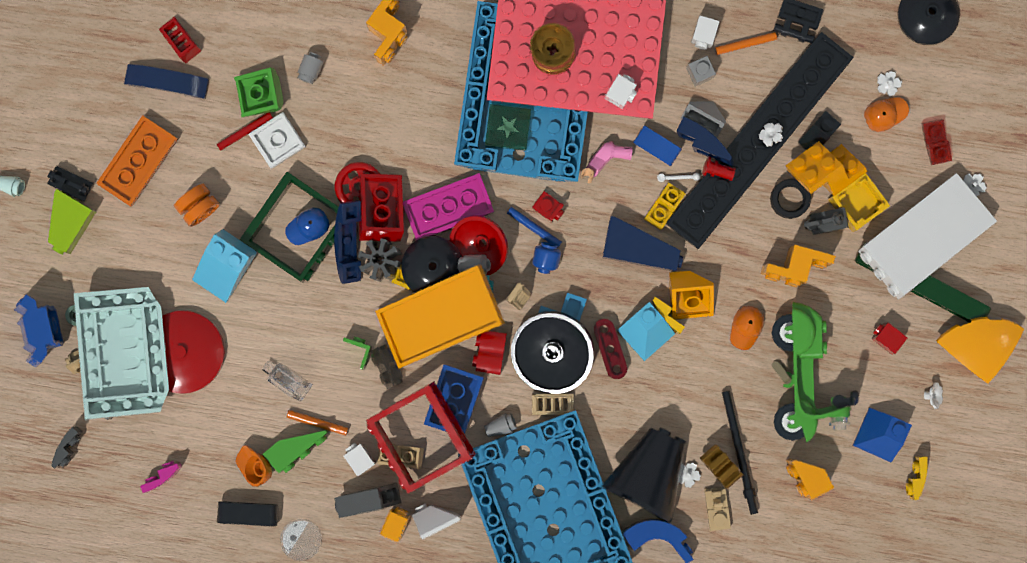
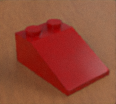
[359,174,404,242]

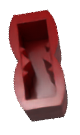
[472,331,507,375]

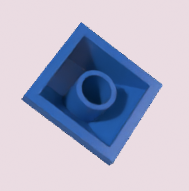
[852,408,912,463]

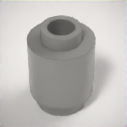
[297,52,323,84]
[458,255,491,275]

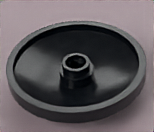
[511,311,595,394]

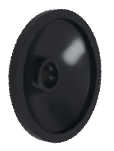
[897,0,960,45]
[401,236,462,293]

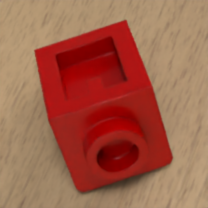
[532,191,565,223]

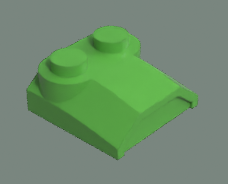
[234,67,284,118]

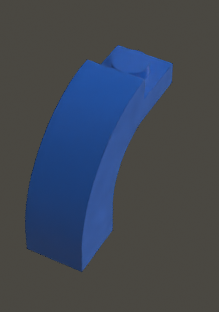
[622,519,693,563]

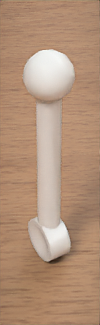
[657,173,701,182]

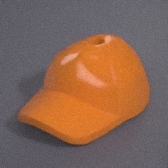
[864,97,909,132]
[730,306,765,350]
[236,445,272,487]

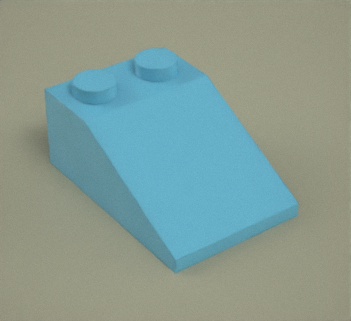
[192,229,257,303]

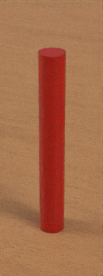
[217,112,273,151]

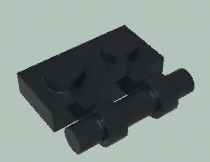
[773,0,824,44]

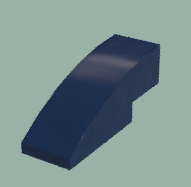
[677,116,734,166]

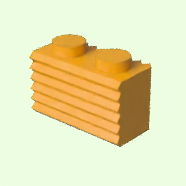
[380,507,410,542]

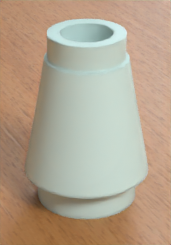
[0,176,25,197]

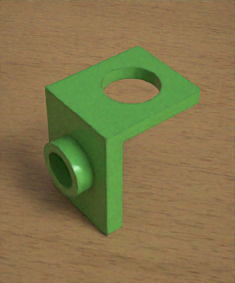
[343,336,372,370]

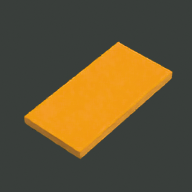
[375,264,505,369]

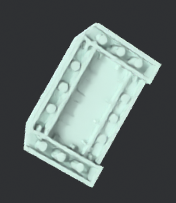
[74,287,169,420]

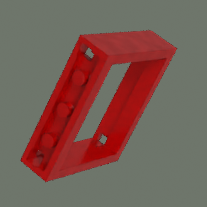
[366,381,476,493]

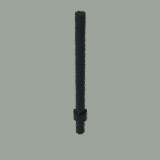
[722,391,758,515]

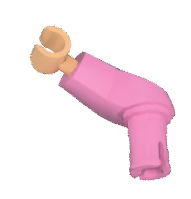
[580,141,633,183]

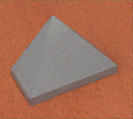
[680,101,726,138]

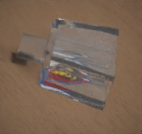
[262,360,313,401]

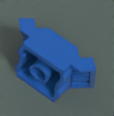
[14,295,64,368]

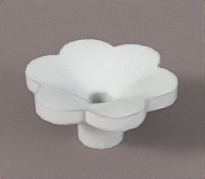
[924,382,943,409]

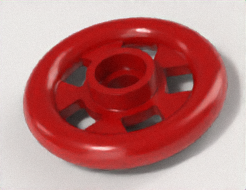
[334,162,380,203]

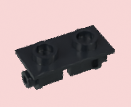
[47,166,93,202]

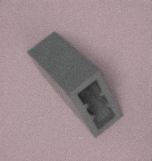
[334,483,402,518]

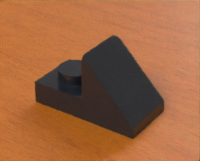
[797,111,841,150]

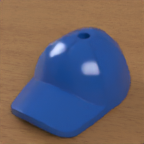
[285,207,329,245]

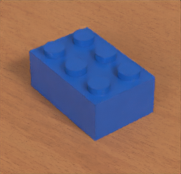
[424,365,484,434]

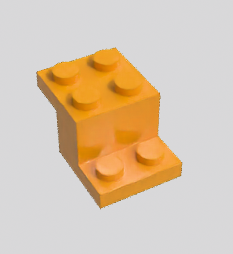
[366,0,408,66]
[785,141,867,196]
[761,245,836,287]

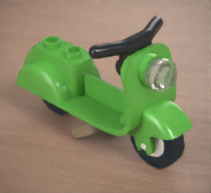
[772,302,859,442]

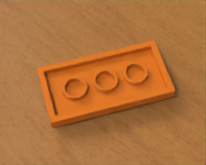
[96,115,178,207]

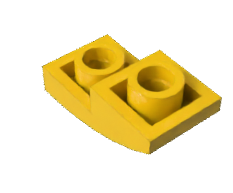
[644,182,686,230]
[906,456,928,500]

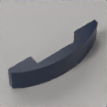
[124,64,209,99]
[334,200,361,284]

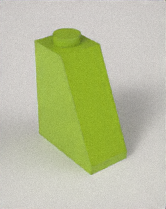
[48,189,96,255]

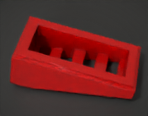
[159,16,201,63]

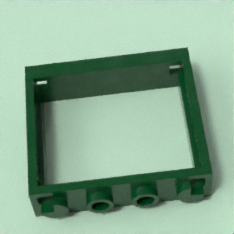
[239,172,339,283]

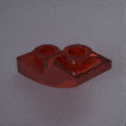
[921,119,952,165]

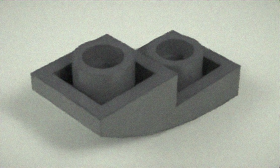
[51,426,83,469]

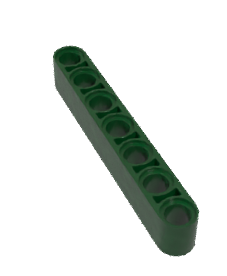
[854,242,991,323]

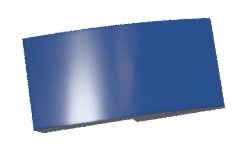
[634,125,682,166]

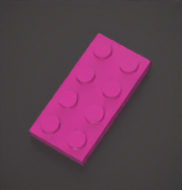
[403,173,494,240]

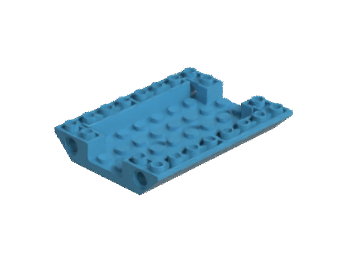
[454,1,588,182]
[458,410,633,563]

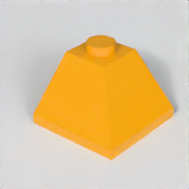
[669,271,714,320]

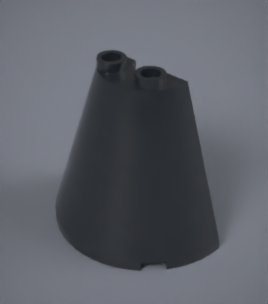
[602,427,686,523]

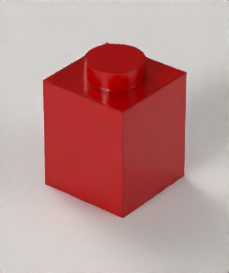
[872,322,908,355]

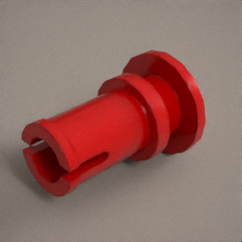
[702,156,736,181]

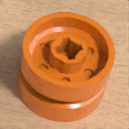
[174,183,220,227]

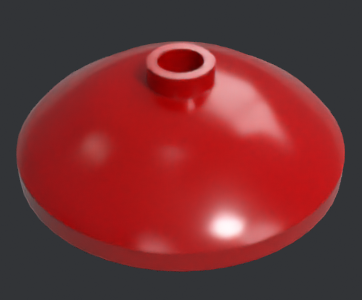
[449,215,508,275]

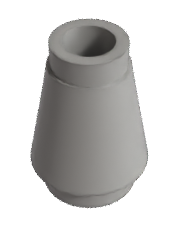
[484,413,517,437]

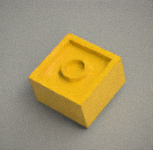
[828,173,890,232]

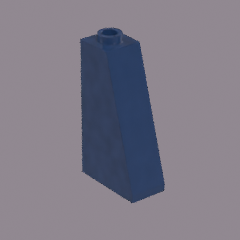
[602,216,683,272]

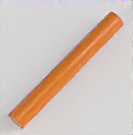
[715,32,777,55]
[286,410,348,436]

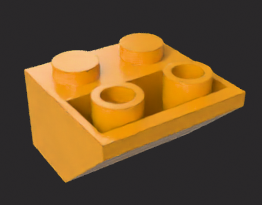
[786,459,834,500]

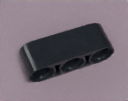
[217,501,278,526]

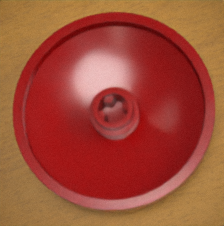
[162,311,225,394]

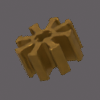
[700,444,743,489]

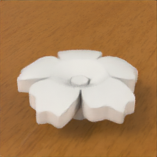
[877,71,902,96]
[759,123,783,147]
[963,174,987,197]
[679,463,701,488]

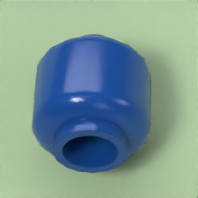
[532,242,561,274]

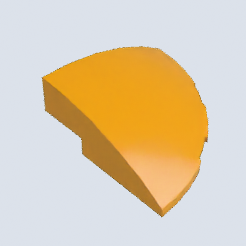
[936,317,1024,384]

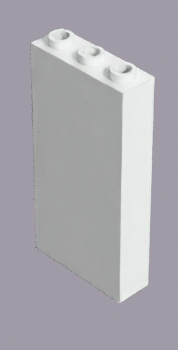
[858,173,997,300]

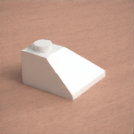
[412,503,461,539]

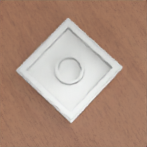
[248,112,306,169]

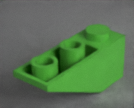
[263,430,329,474]

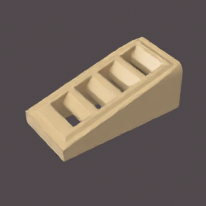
[507,283,531,310]
[532,394,574,415]

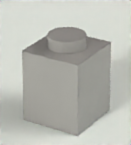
[686,56,716,87]

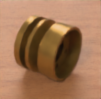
[530,23,575,75]

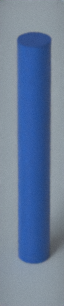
[507,207,562,248]

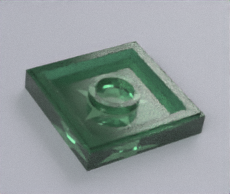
[485,104,531,151]

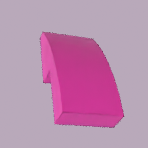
[140,461,182,493]

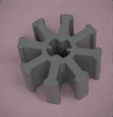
[358,238,402,282]

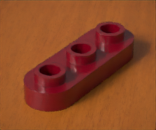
[594,319,627,379]

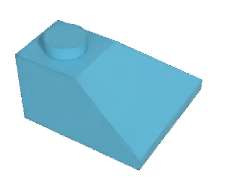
[617,302,675,361]

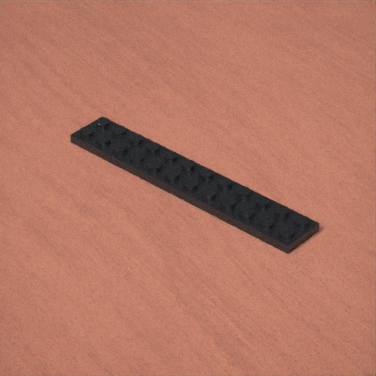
[666,32,854,250]

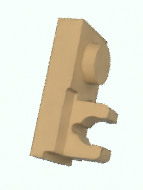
[704,487,731,531]

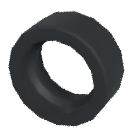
[770,179,811,219]

